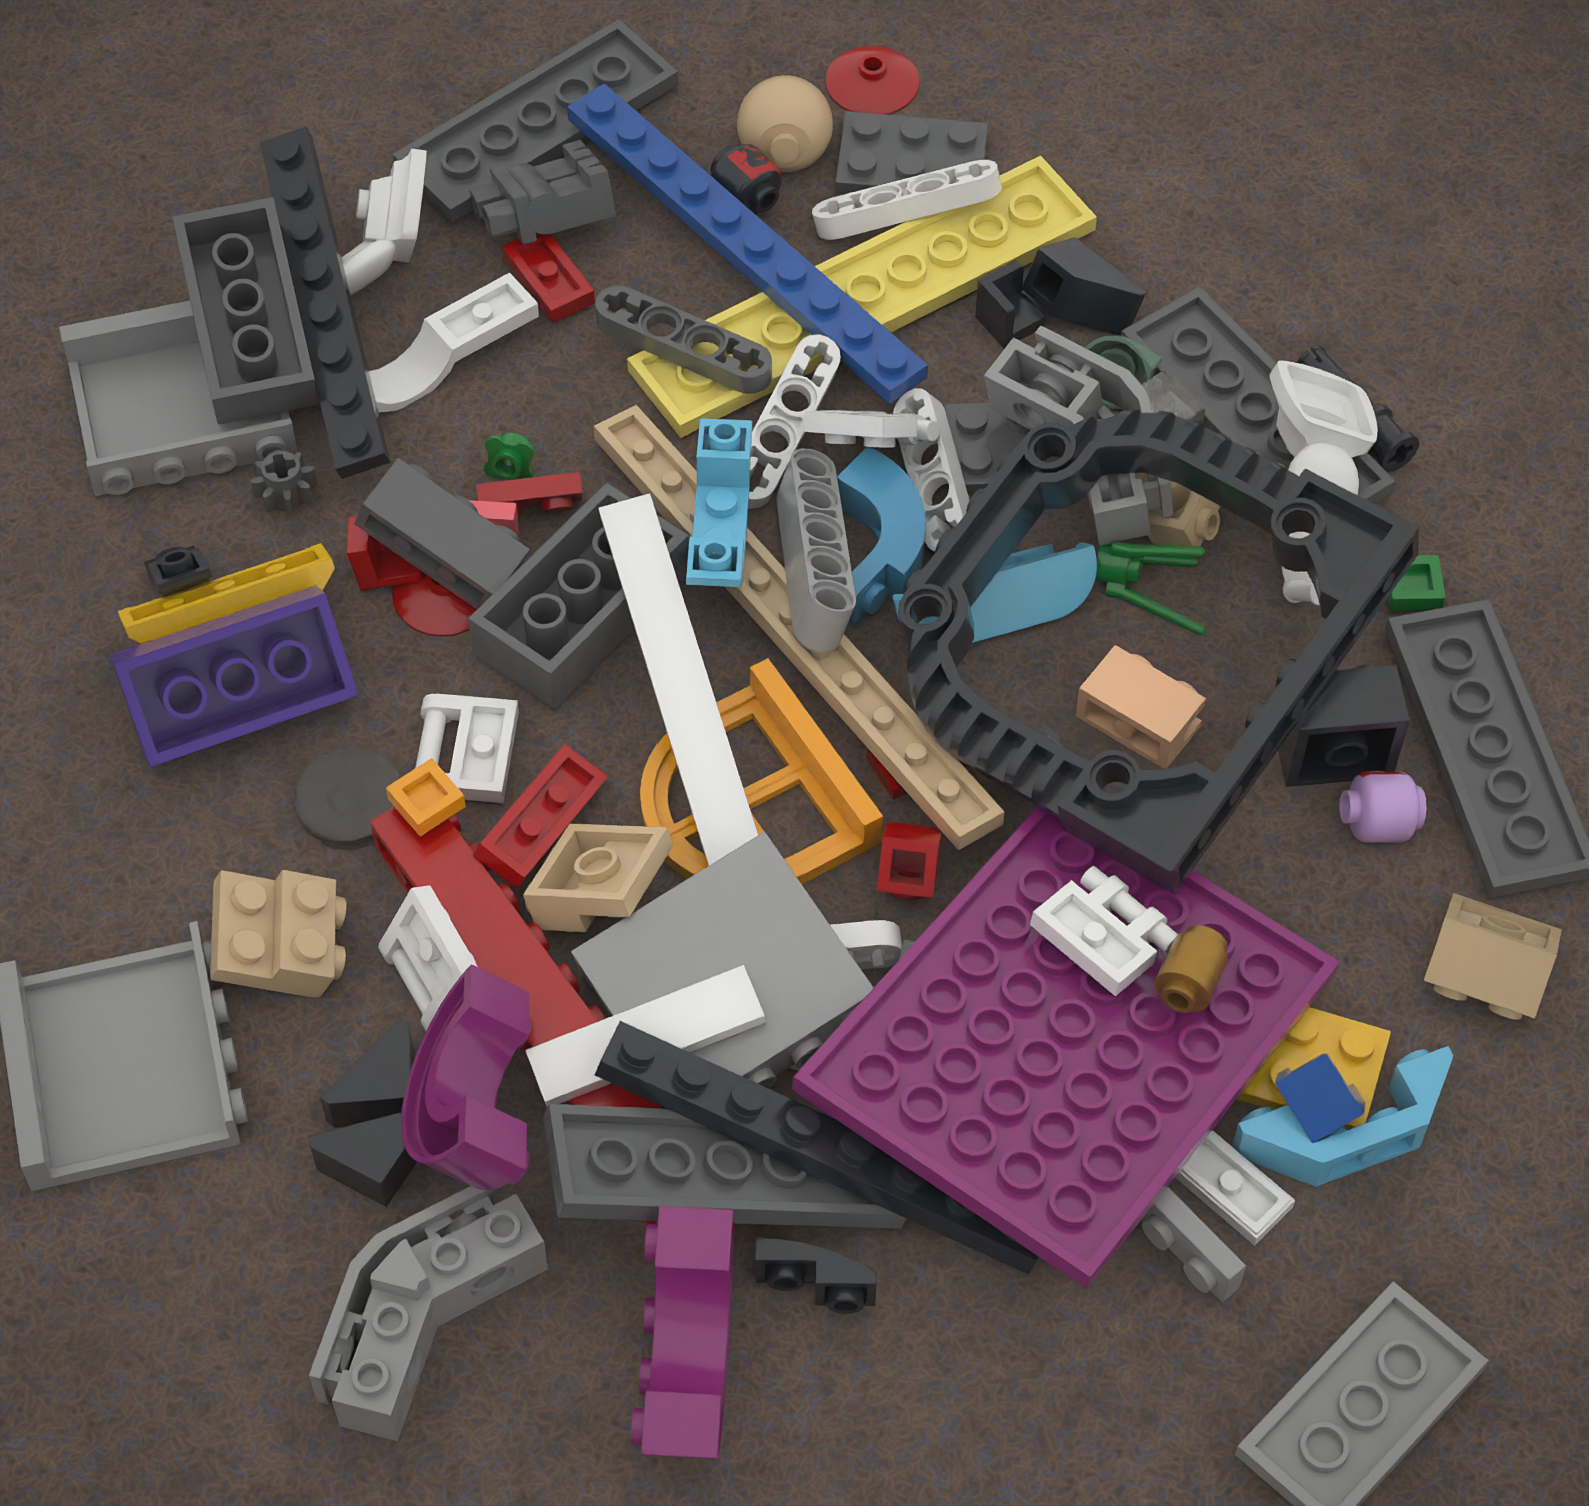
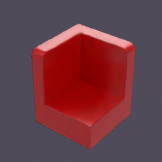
[346,516,422,591]

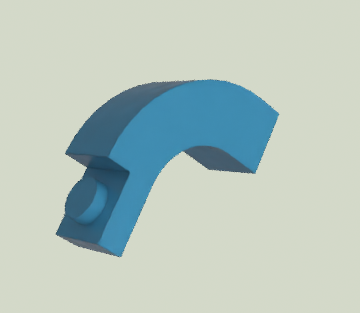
[837,447,926,625]

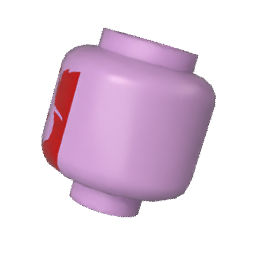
[1339,771,1427,843]

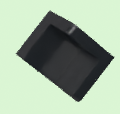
[975,260,1045,349]

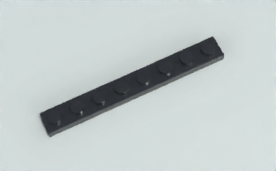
[260,126,391,479]
[594,1021,1038,1274]

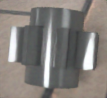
[250,450,317,515]

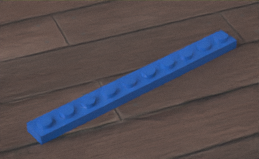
[567,83,928,404]

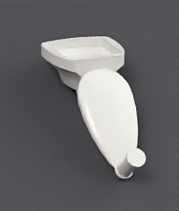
[341,148,427,296]
[1269,361,1378,605]

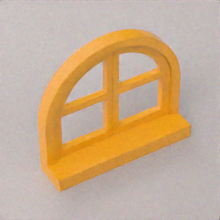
[640,658,883,884]

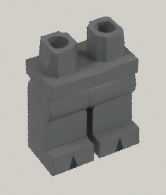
[469,140,616,244]

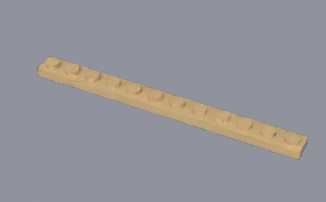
[594,405,1005,850]

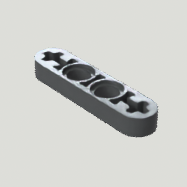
[595,285,772,394]

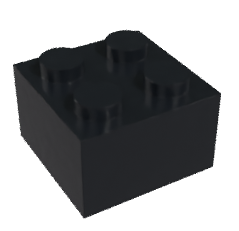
[1278,664,1410,787]

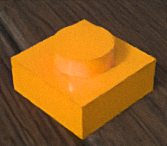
[386,758,466,836]

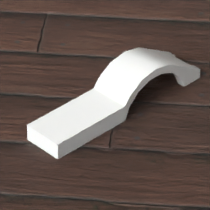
[369,273,539,413]

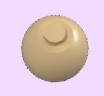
[737,75,833,173]

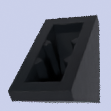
[320,1017,415,1128]
[308,1112,417,1207]

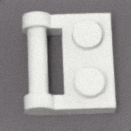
[415,694,519,803]
[378,885,478,1032]

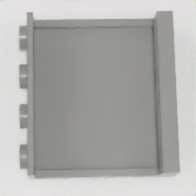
[59,300,298,496]
[571,831,873,1089]
[0,921,248,1191]

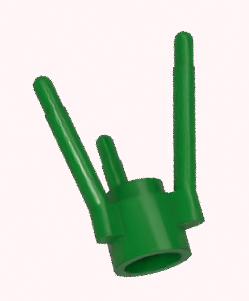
[1095,541,1205,635]

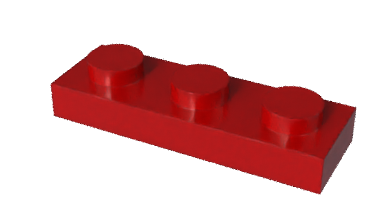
[473,744,608,889]

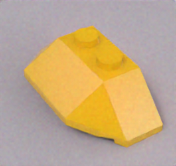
[117,543,335,644]

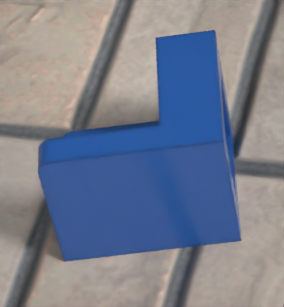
[1275,1053,1365,1143]

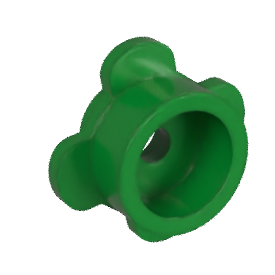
[484,433,535,480]

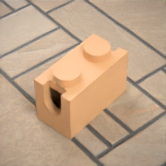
[1076,645,1206,769]

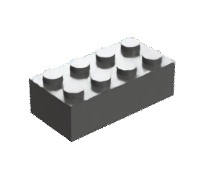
[172,197,319,425]
[468,483,689,710]

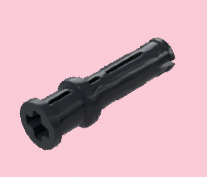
[1297,345,1420,472]

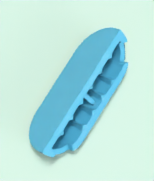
[893,543,1097,643]

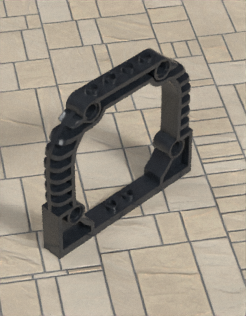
[898,409,1419,895]

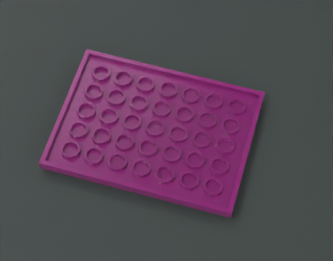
[792,807,1340,1289]

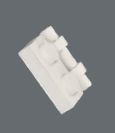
[804,410,940,447]
[1030,866,1178,996]

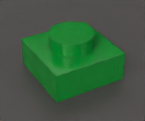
[1388,555,1446,611]

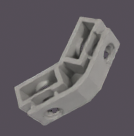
[984,326,1174,546]
[309,1186,548,1441]

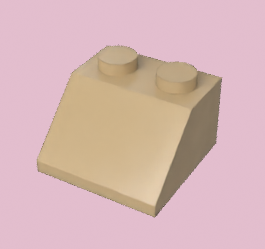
[1424,893,1562,1019]

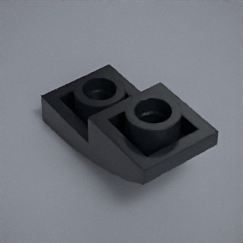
[144,545,212,597]
[755,1238,876,1314]

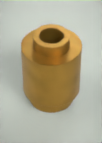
[1154,925,1228,1013]

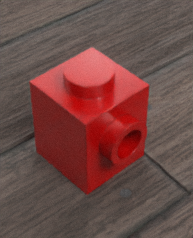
[877,822,942,900]

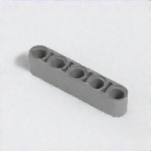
[776,448,856,652]

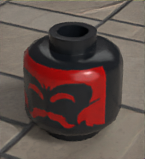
[710,144,782,215]

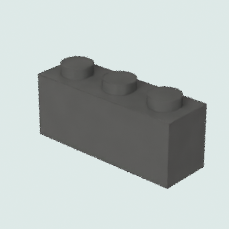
[354,458,530,609]

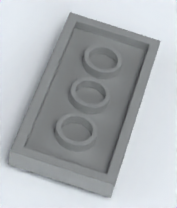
[1235,1281,1489,1506]

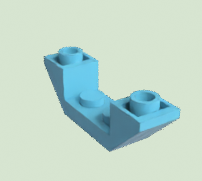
[686,418,752,587]
[1232,1046,1454,1187]

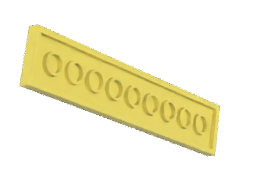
[627,156,1097,438]

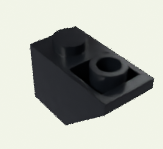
[1021,237,1146,335]

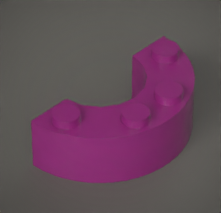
[401,964,532,1190]
[631,1206,734,1460]

